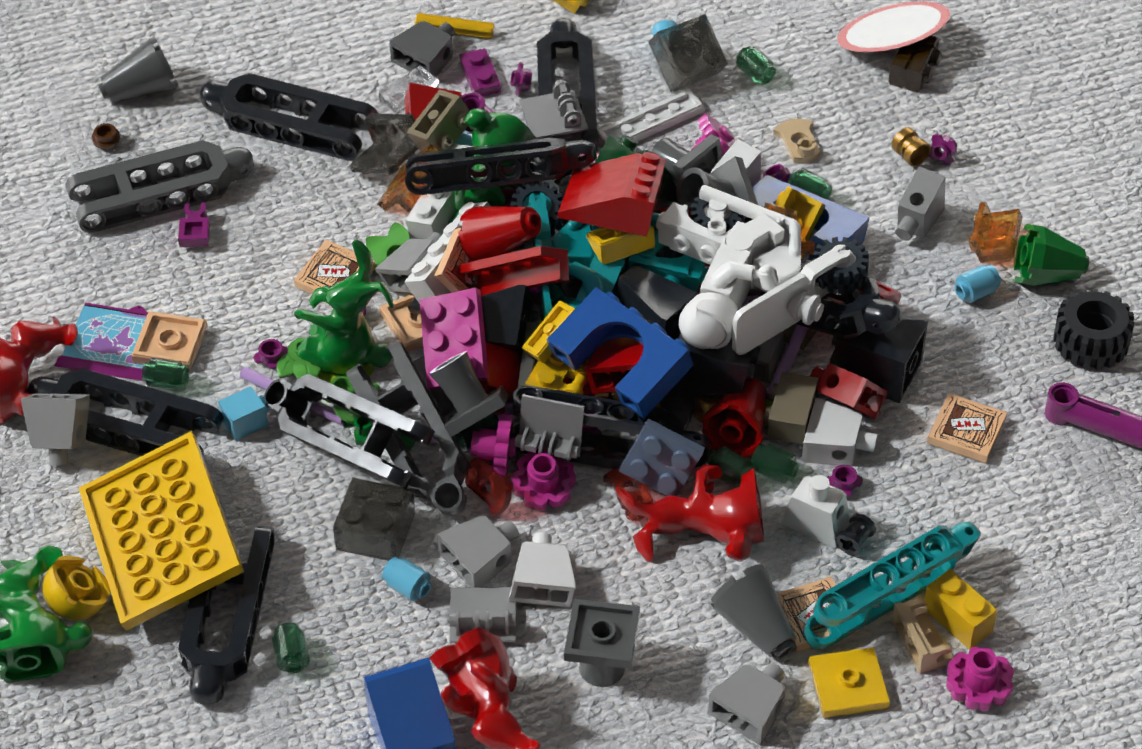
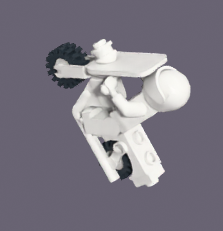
[656,185,869,355]

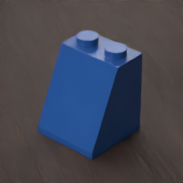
[363,657,456,749]

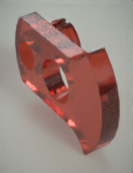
[465,458,512,516]
[603,468,653,521]

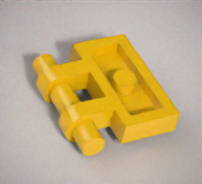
[524,354,590,395]

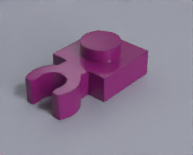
[178,203,210,247]

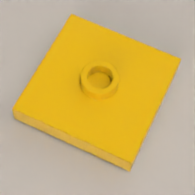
[808,647,890,718]

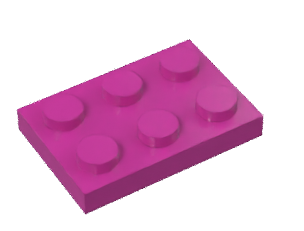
[419,288,489,391]

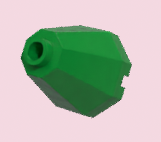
[1013,224,1089,285]

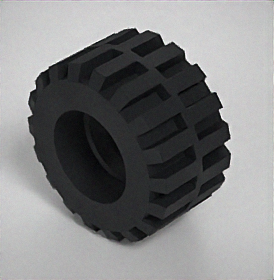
[1053,289,1135,370]

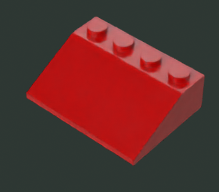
[557,152,666,236]

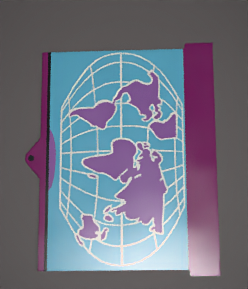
[54,302,171,385]

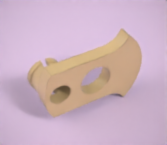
[773,119,821,163]

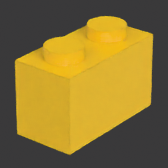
[923,569,997,650]

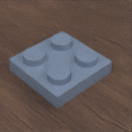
[619,419,705,496]

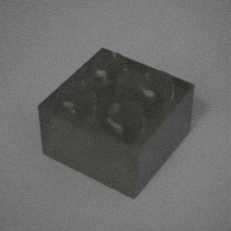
[648,14,728,92]
[333,477,415,561]

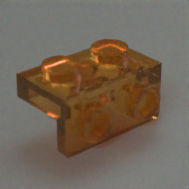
[969,202,1023,263]

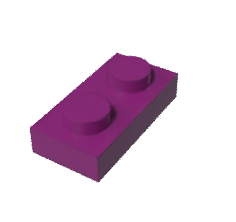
[459,48,501,96]

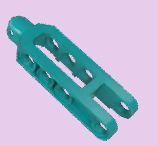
[803,522,981,650]

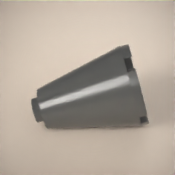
[98,36,179,102]
[710,564,796,658]

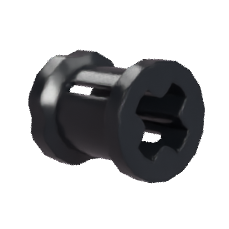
[835,513,876,556]

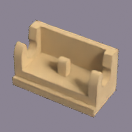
[892,598,953,674]

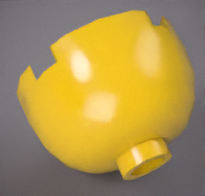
[42,555,110,621]

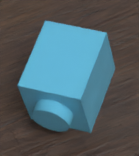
[218,386,270,441]

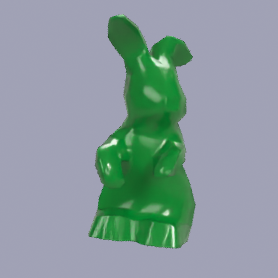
[448,108,538,224]
[294,240,394,376]
[0,545,92,683]

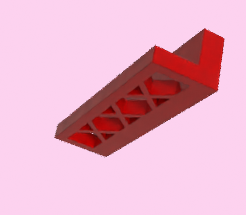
[459,246,569,296]

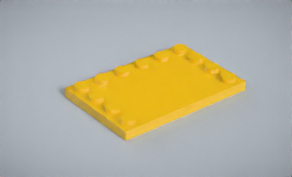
[79,431,244,631]

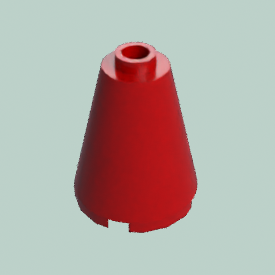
[458,206,541,261]
[702,378,767,458]

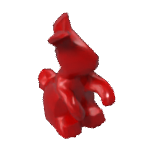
[0,316,78,423]
[616,465,764,562]
[429,627,541,749]

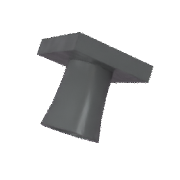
[651,134,722,202]
[676,156,758,218]
[429,351,509,437]
[564,598,640,687]

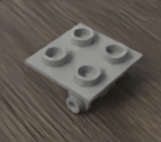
[519,80,588,139]
[515,394,585,461]
[449,587,516,643]

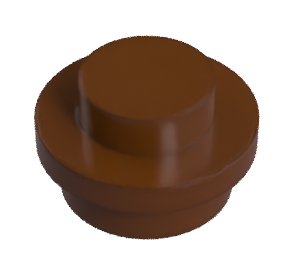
[92,123,120,149]

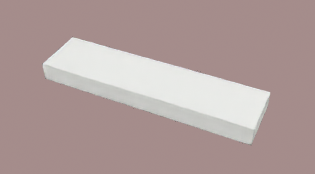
[597,89,705,146]

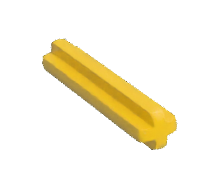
[415,13,495,39]

